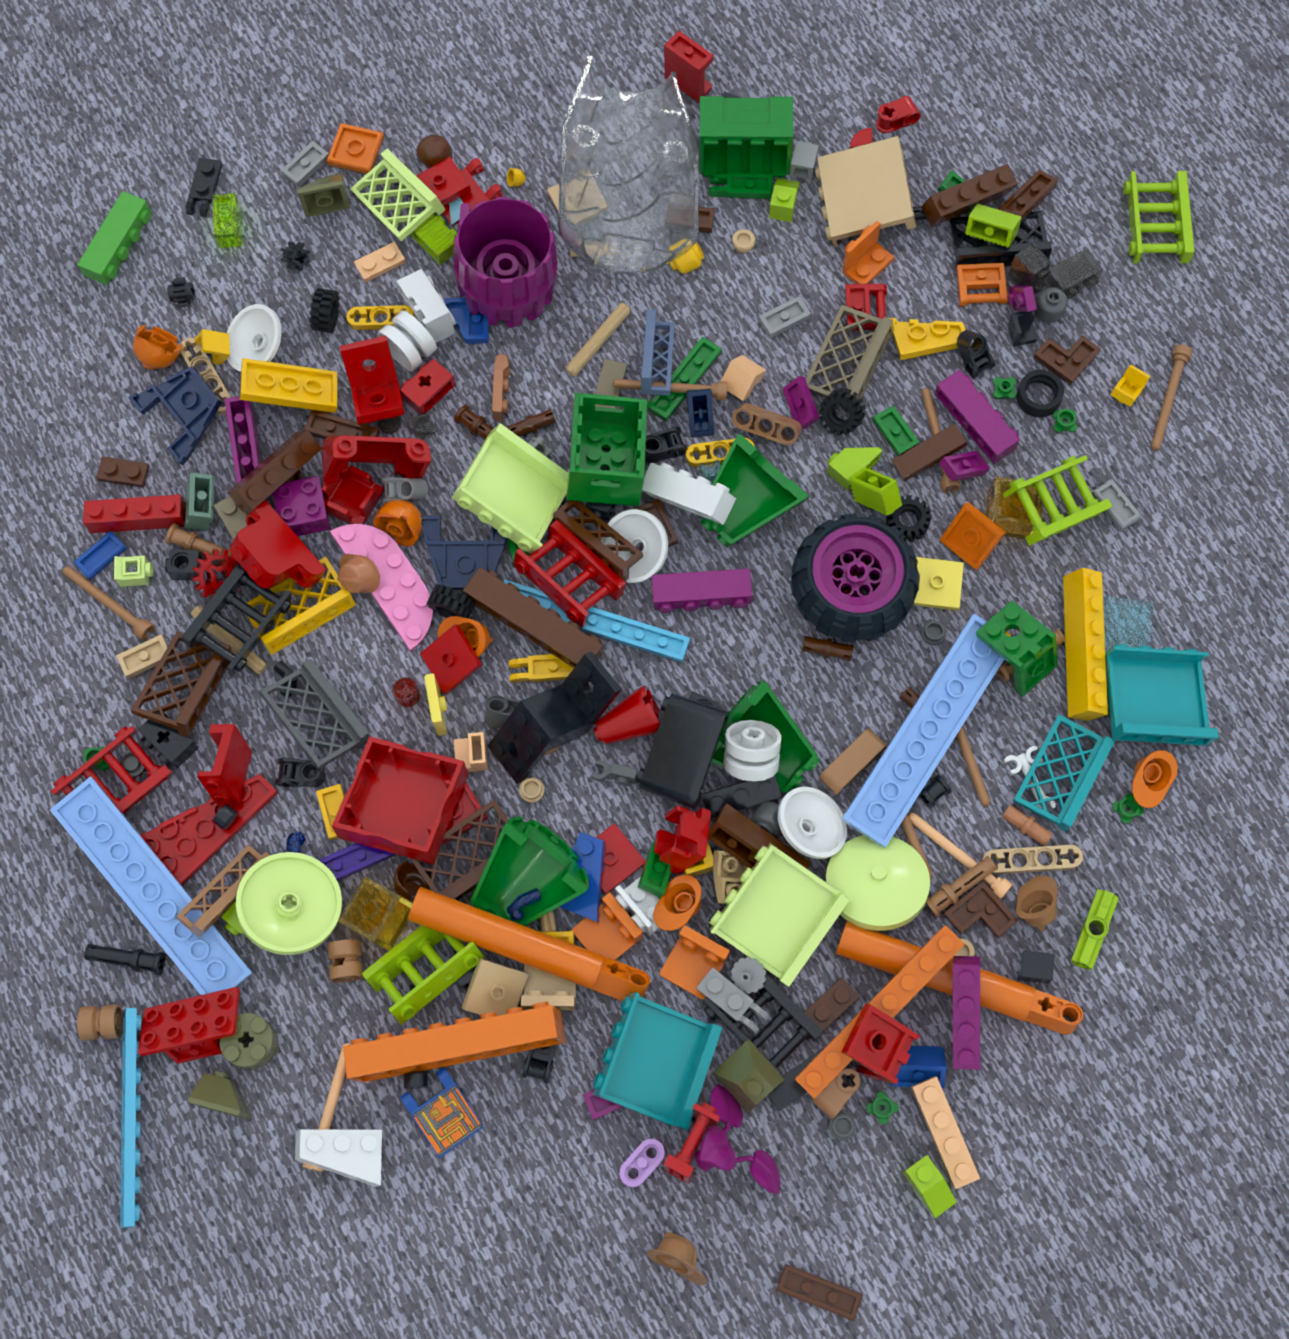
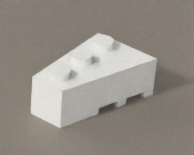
[397,269,456,343]
[295,1130,382,1187]

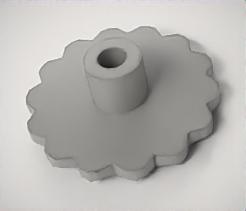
[731,957,766,994]

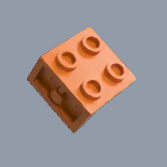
[842,221,894,284]
[572,892,644,960]
[659,925,730,1000]

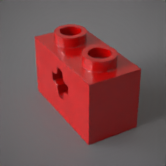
[400,358,456,417]

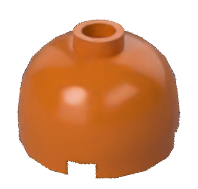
[132,325,183,370]
[373,500,423,547]

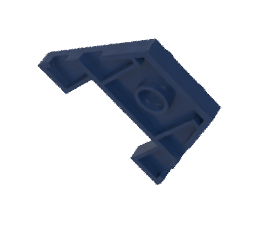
[128,366,222,465]
[421,516,508,589]

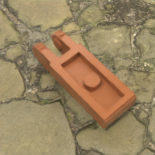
[492,353,510,422]

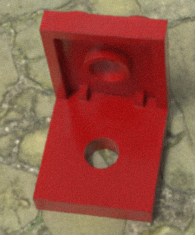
[339,336,405,425]
[841,1004,920,1084]

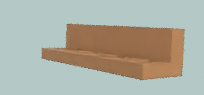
[176,844,270,938]

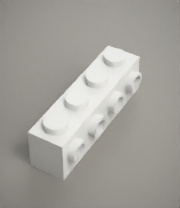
[642,463,736,525]

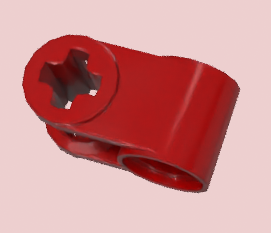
[876,96,921,134]

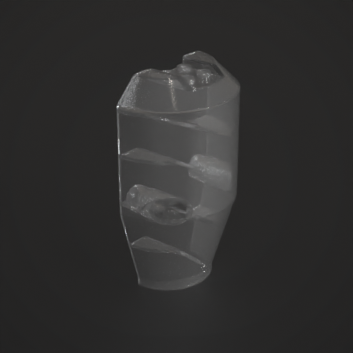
[558,56,699,274]

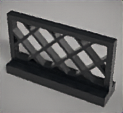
[950,211,1052,268]

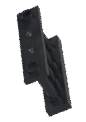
[182,563,292,676]
[703,956,823,1075]

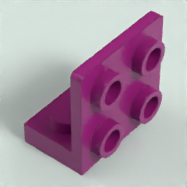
[273,476,332,536]

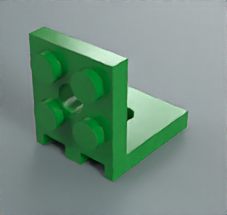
[976,601,1058,697]

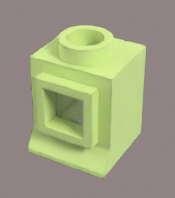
[114,555,154,587]

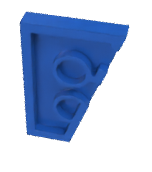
[559,832,605,923]

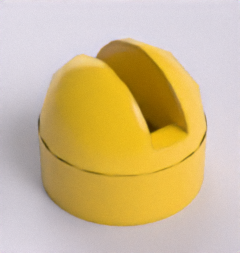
[507,168,526,187]

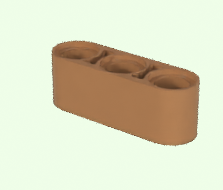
[732,403,802,445]
[819,728,888,796]

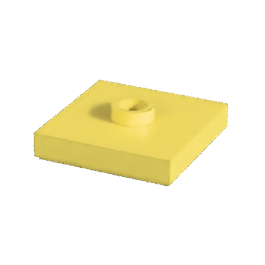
[914,557,964,611]
[424,673,448,736]

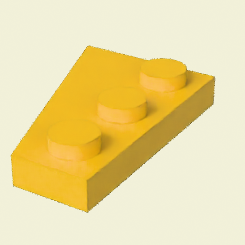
[889,318,966,360]

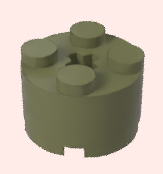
[219,1013,278,1070]

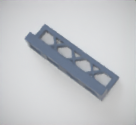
[641,309,675,395]

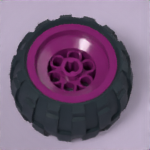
[791,513,920,643]

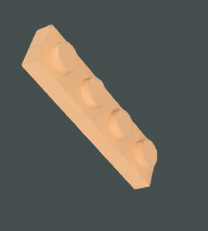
[911,1076,980,1189]

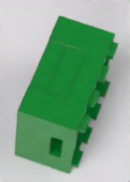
[699,96,793,177]
[566,393,647,506]

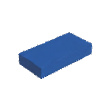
[74,530,127,580]

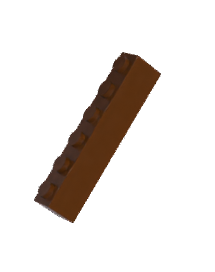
[463,568,603,668]

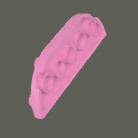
[330,524,433,652]

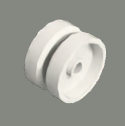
[377,311,437,372]
[723,720,782,781]

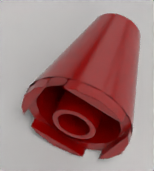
[593,685,661,744]

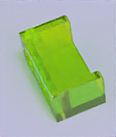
[212,193,243,248]

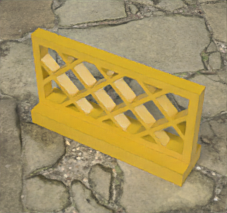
[247,556,356,655]

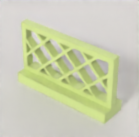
[350,149,446,241]

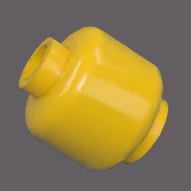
[668,239,704,274]

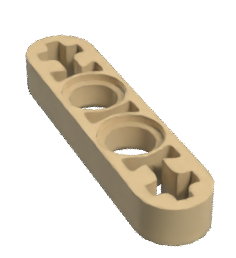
[180,338,231,415]
[981,845,1083,874]

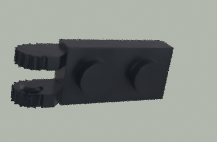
[186,158,223,217]

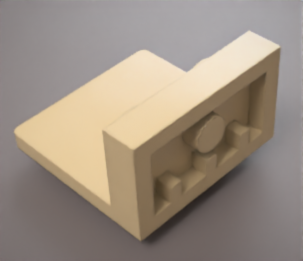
[521,964,576,1011]

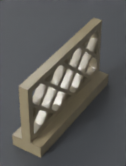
[806,305,894,400]

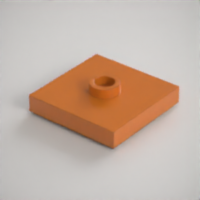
[327,123,384,174]
[939,502,1006,571]

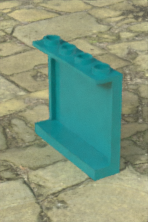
[1105,644,1219,746]
[593,992,723,1130]

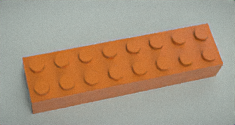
[343,1002,566,1083]

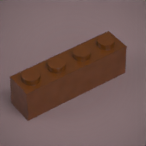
[921,163,1018,227]
[227,430,322,511]
[708,803,811,869]

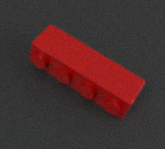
[83,494,185,534]

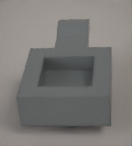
[592,760,638,786]

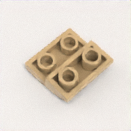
[713,850,747,904]

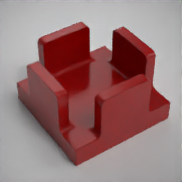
[322,465,385,524]
[654,806,711,874]

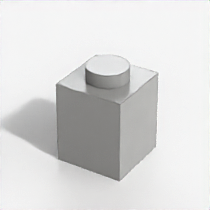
[790,141,819,180]

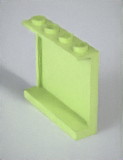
[452,423,568,554]
[709,843,850,987]

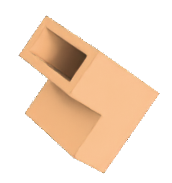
[721,355,767,401]
[454,732,488,772]

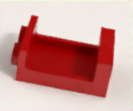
[664,31,714,103]
[197,724,252,805]

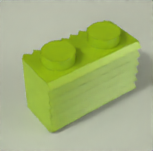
[965,203,1022,248]
[410,213,458,265]
[848,467,902,515]

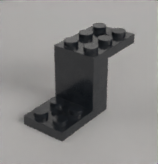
[487,651,622,784]

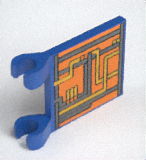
[401,1068,484,1158]

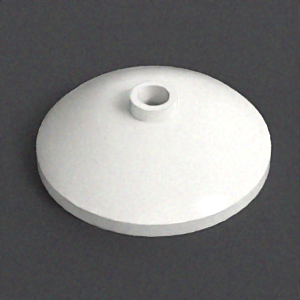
[227,304,281,372]
[601,509,668,583]
[778,787,847,859]

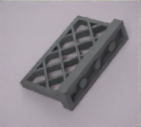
[260,659,369,770]

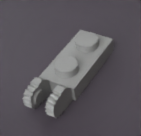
[696,968,769,1034]

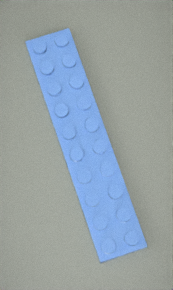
[841,614,1004,848]
[50,776,253,995]

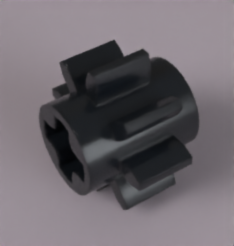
[280,241,310,271]
[167,277,195,307]

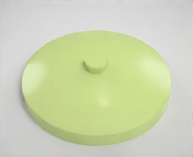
[825,835,930,931]
[236,852,342,955]

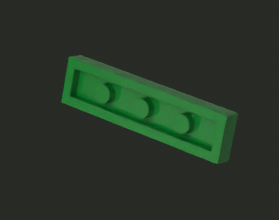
[647,337,722,422]

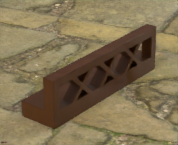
[553,500,643,581]

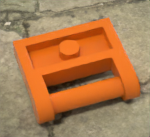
[956,263,1007,306]

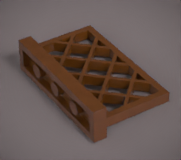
[131,632,231,738]
[409,800,508,901]

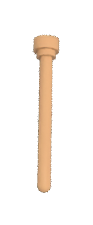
[908,813,1013,900]
[302,1043,351,1172]

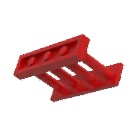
[513,520,626,628]
[51,726,174,814]
[664,1102,720,1184]

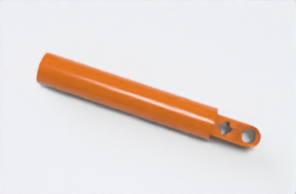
[407,887,650,1001]
[835,921,1083,1035]

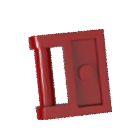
[845,284,887,330]

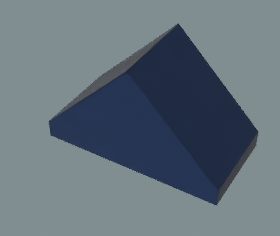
[687,388,714,438]

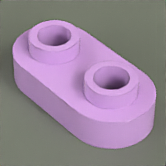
[619,1139,665,1187]

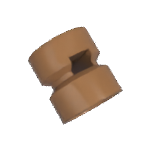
[327,939,363,982]
[77,1004,123,1041]

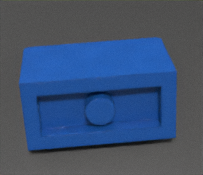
[891,1046,946,1088]

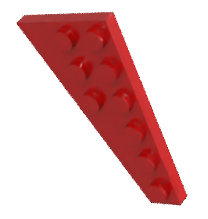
[140,774,278,886]

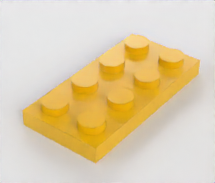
[240,358,337,413]

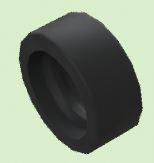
[1016,370,1064,417]

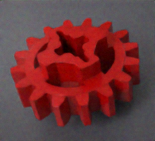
[191,548,242,599]

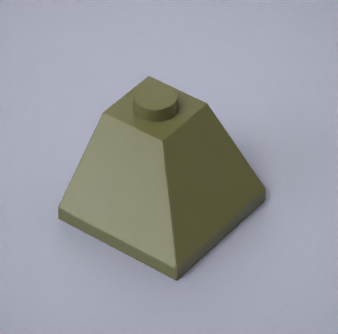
[297,174,350,217]
[713,1039,785,1114]
[187,1070,251,1120]

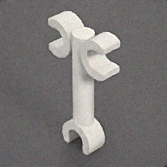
[1004,746,1056,810]

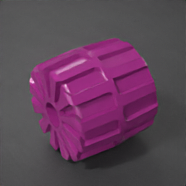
[453,197,557,327]

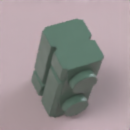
[184,473,215,531]

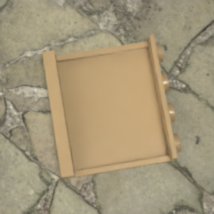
[815,136,916,247]

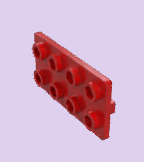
[138,987,240,1064]

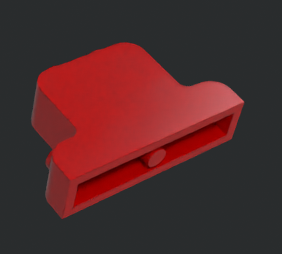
[229,500,326,588]

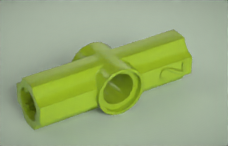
[1070,889,1119,970]

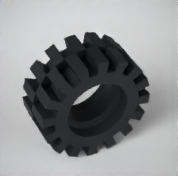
[309,288,340,333]
[818,388,865,436]
[886,495,931,542]
[426,584,475,618]

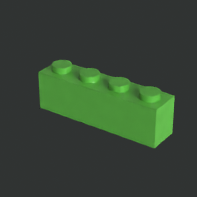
[77,191,152,285]

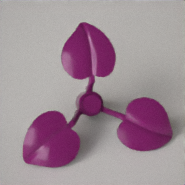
[695,1084,781,1195]

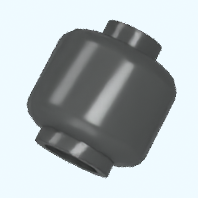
[1035,287,1068,323]
[751,802,782,838]

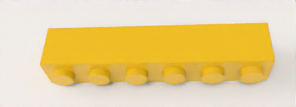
[1063,568,1108,721]

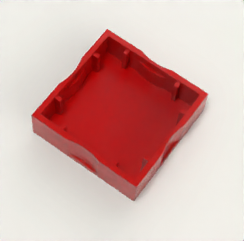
[332,737,468,864]

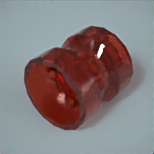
[392,677,420,707]

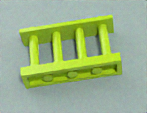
[1123,171,1195,263]
[1003,455,1113,546]
[361,925,485,1025]

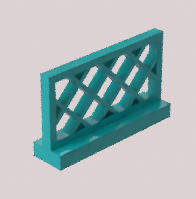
[1013,714,1115,832]

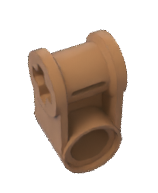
[812,1068,860,1120]

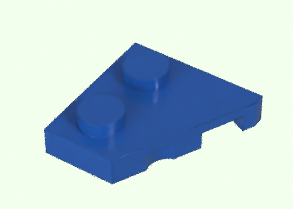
[444,298,489,344]

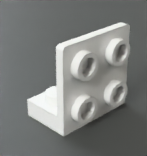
[615,877,659,937]

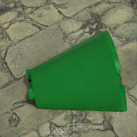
[700,433,810,548]
[712,679,820,793]
[470,817,589,926]

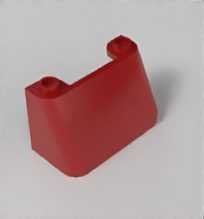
[321,435,431,483]

